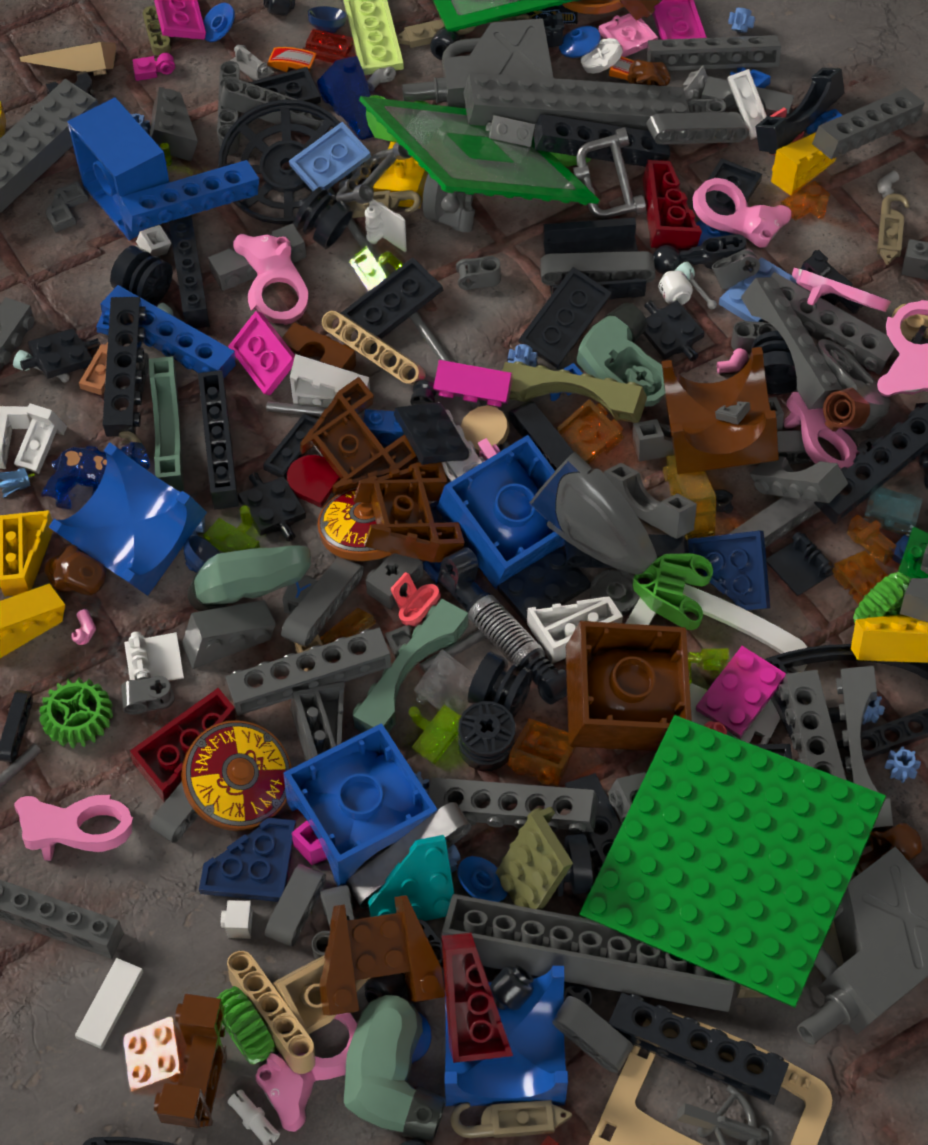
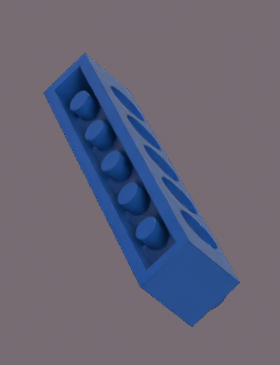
[120,160,259,232]
[100,285,236,378]

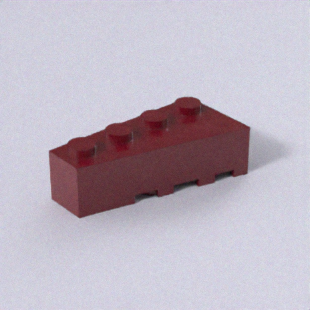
[642,160,702,250]
[130,688,236,803]
[442,933,513,1063]

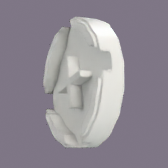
[581,38,623,74]

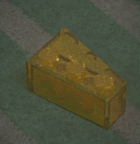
[663,455,716,540]

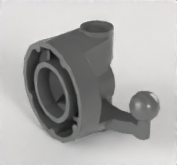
[422,173,485,232]

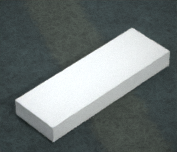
[728,69,767,140]
[75,958,143,1049]

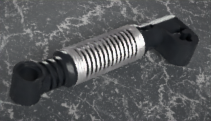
[438,547,567,705]

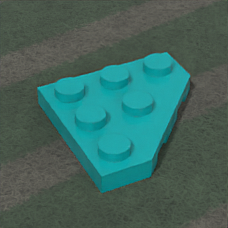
[368,835,454,921]

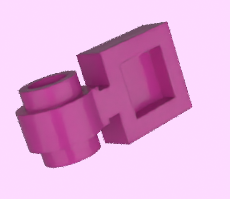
[133,53,175,81]

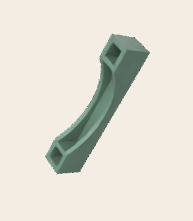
[149,356,185,492]
[352,599,468,733]

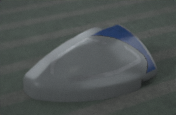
[529,452,657,575]

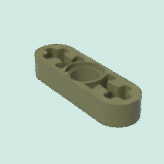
[143,6,171,56]

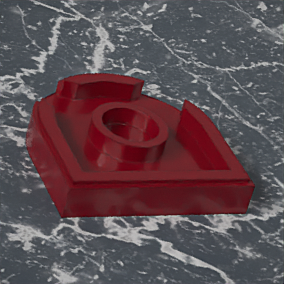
[287,455,341,508]

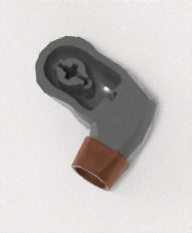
[816,339,891,433]

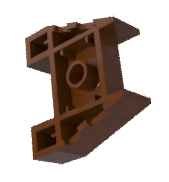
[300,377,418,496]
[353,462,464,562]
[319,895,445,1016]
[154,994,227,1128]

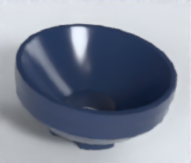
[308,6,347,34]
[183,535,220,573]

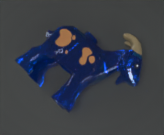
[41,431,150,509]

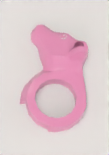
[693,178,791,248]
[233,234,308,325]
[792,268,891,312]
[877,300,928,397]
[783,392,859,469]
[14,795,133,861]
[256,1013,357,1132]

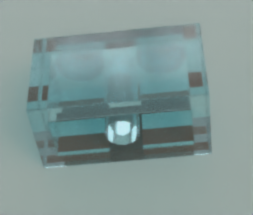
[862,487,923,536]

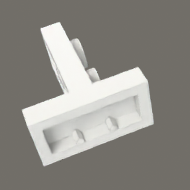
[14,403,67,474]
[0,406,32,469]

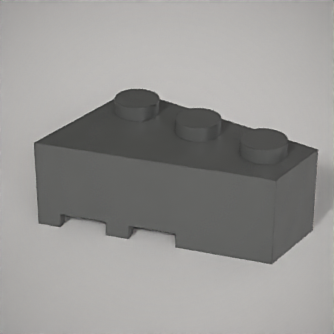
[149,87,198,161]
[182,600,276,669]
[290,682,344,761]

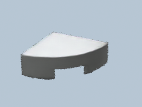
[715,401,751,425]
[385,625,411,659]

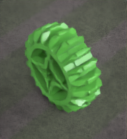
[853,572,911,622]
[39,677,113,749]
[216,986,275,1065]

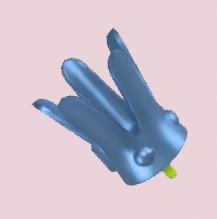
[0,468,35,498]

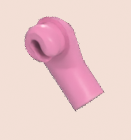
[717,348,748,374]
[71,609,96,645]

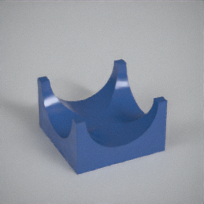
[49,442,207,596]
[284,723,438,887]
[445,966,568,1106]

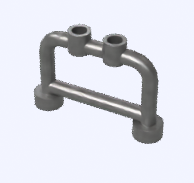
[573,127,647,219]
[336,142,411,204]

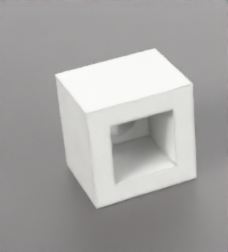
[136,225,171,257]
[221,900,253,939]

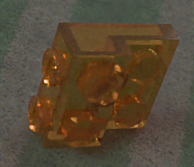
[556,399,624,464]
[508,718,576,785]

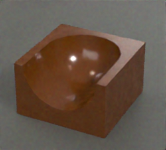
[566,621,692,751]

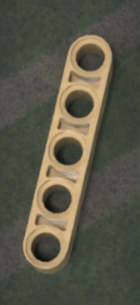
[322,311,426,386]
[227,951,316,1074]

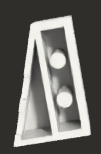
[290,354,370,413]
[527,596,623,664]

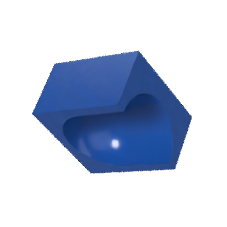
[67,97,169,241]
[436,435,565,589]

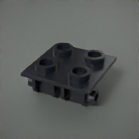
[766,532,838,596]

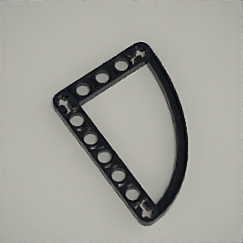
[765,644,928,768]

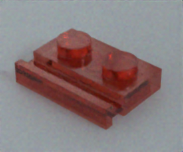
[303,29,354,65]

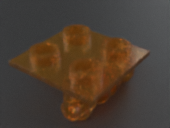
[832,550,889,606]
[123,1016,184,1092]

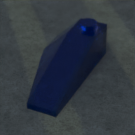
[317,56,374,140]

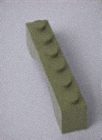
[502,361,647,423]

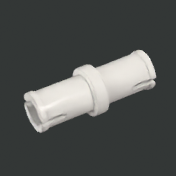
[228,1090,280,1145]

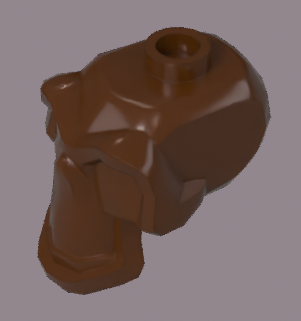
[628,59,671,86]
[45,545,107,595]
[854,823,922,876]

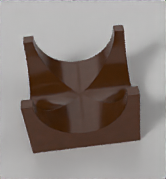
[661,347,779,474]

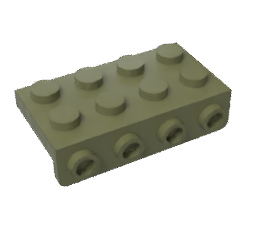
[495,807,573,910]

